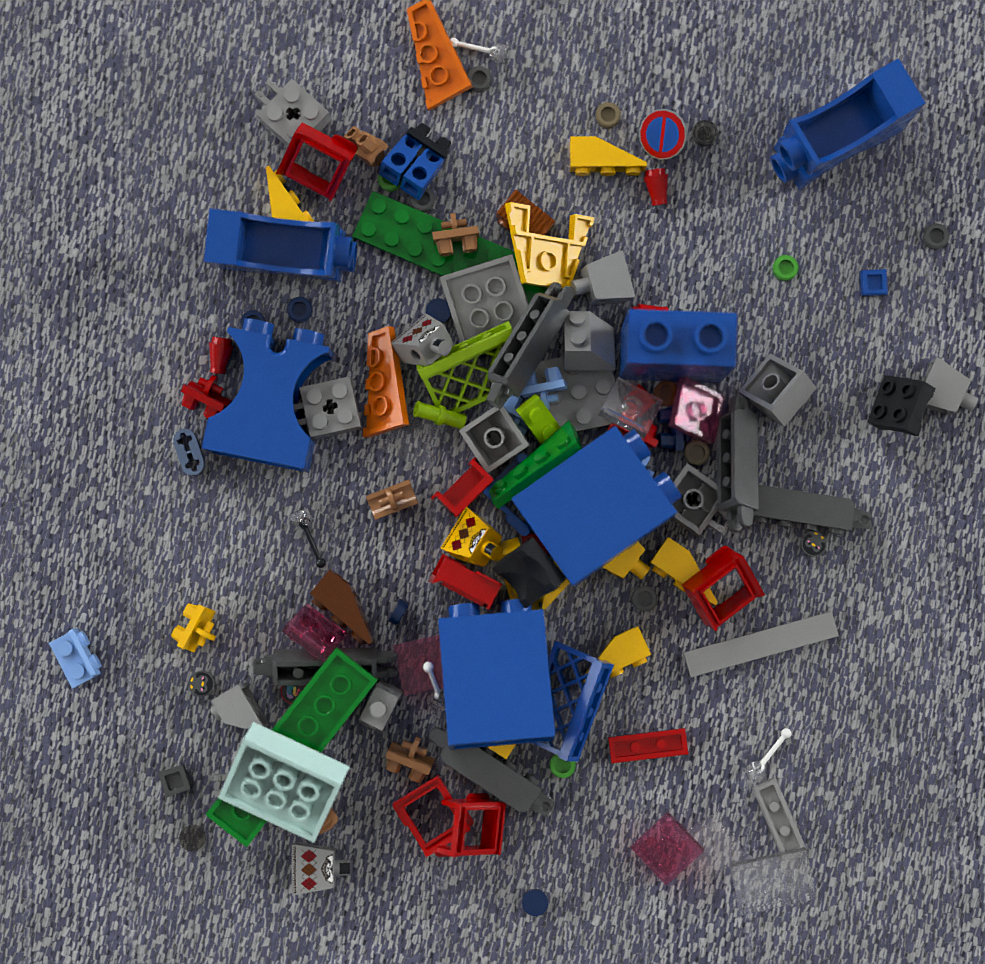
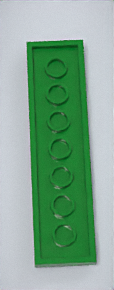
[352,191,548,303]
[205,647,378,847]

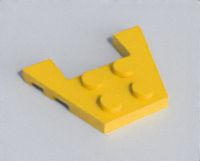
[505,202,594,289]

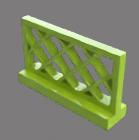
[416,321,513,413]

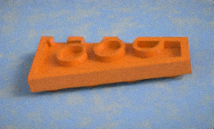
[407,0,473,110]
[363,326,409,438]

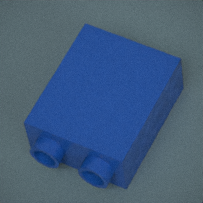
[619,309,737,383]
[512,426,682,588]
[438,599,555,750]

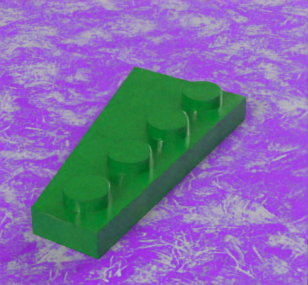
[489,420,582,509]

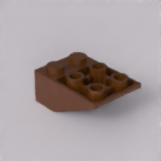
[309,570,375,645]

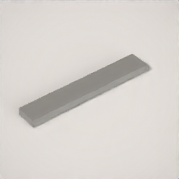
[683,611,839,678]

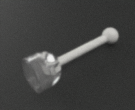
[450,38,509,65]
[423,662,445,711]
[743,728,792,784]

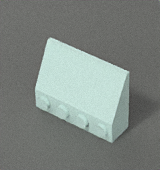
[218,722,349,842]

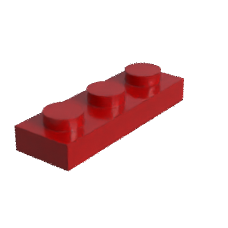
[608,728,689,764]

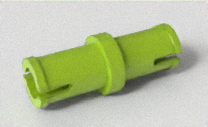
[413,401,467,429]

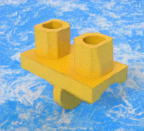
[171,603,217,653]

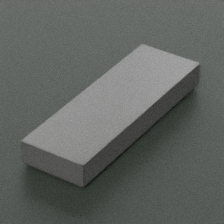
[751,777,807,860]

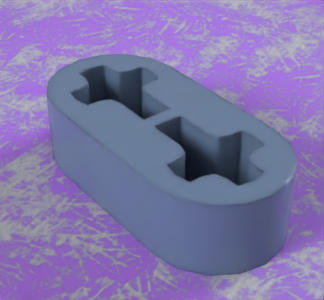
[173,429,206,476]

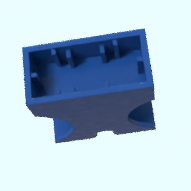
[770,58,926,190]
[204,208,357,283]
[202,318,334,473]

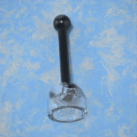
[289,507,326,568]

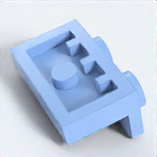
[49,628,102,689]

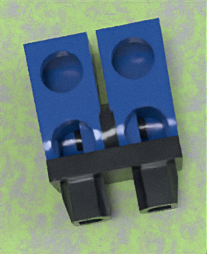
[379,123,451,201]

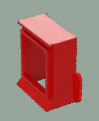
[276,122,358,202]
[431,457,494,518]
[682,545,765,631]
[428,553,502,610]
[392,774,474,858]
[435,793,506,858]

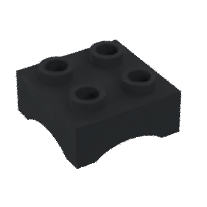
[867,375,936,436]
[492,537,567,608]

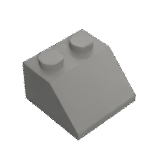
[563,311,615,370]
[738,354,816,427]
[459,405,530,473]
[211,683,271,730]

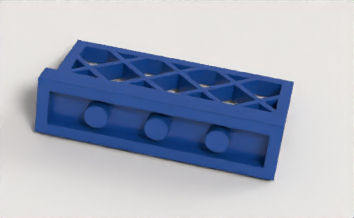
[533,641,614,762]

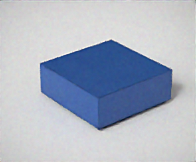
[860,269,888,296]

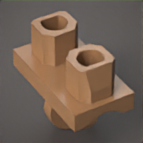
[344,126,389,167]
[432,213,479,257]
[366,480,418,520]
[385,737,435,783]

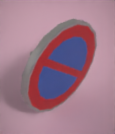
[639,109,687,160]

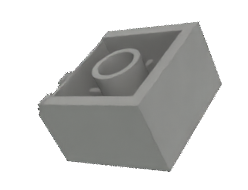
[254,79,331,155]
[293,376,363,440]
[672,463,727,536]

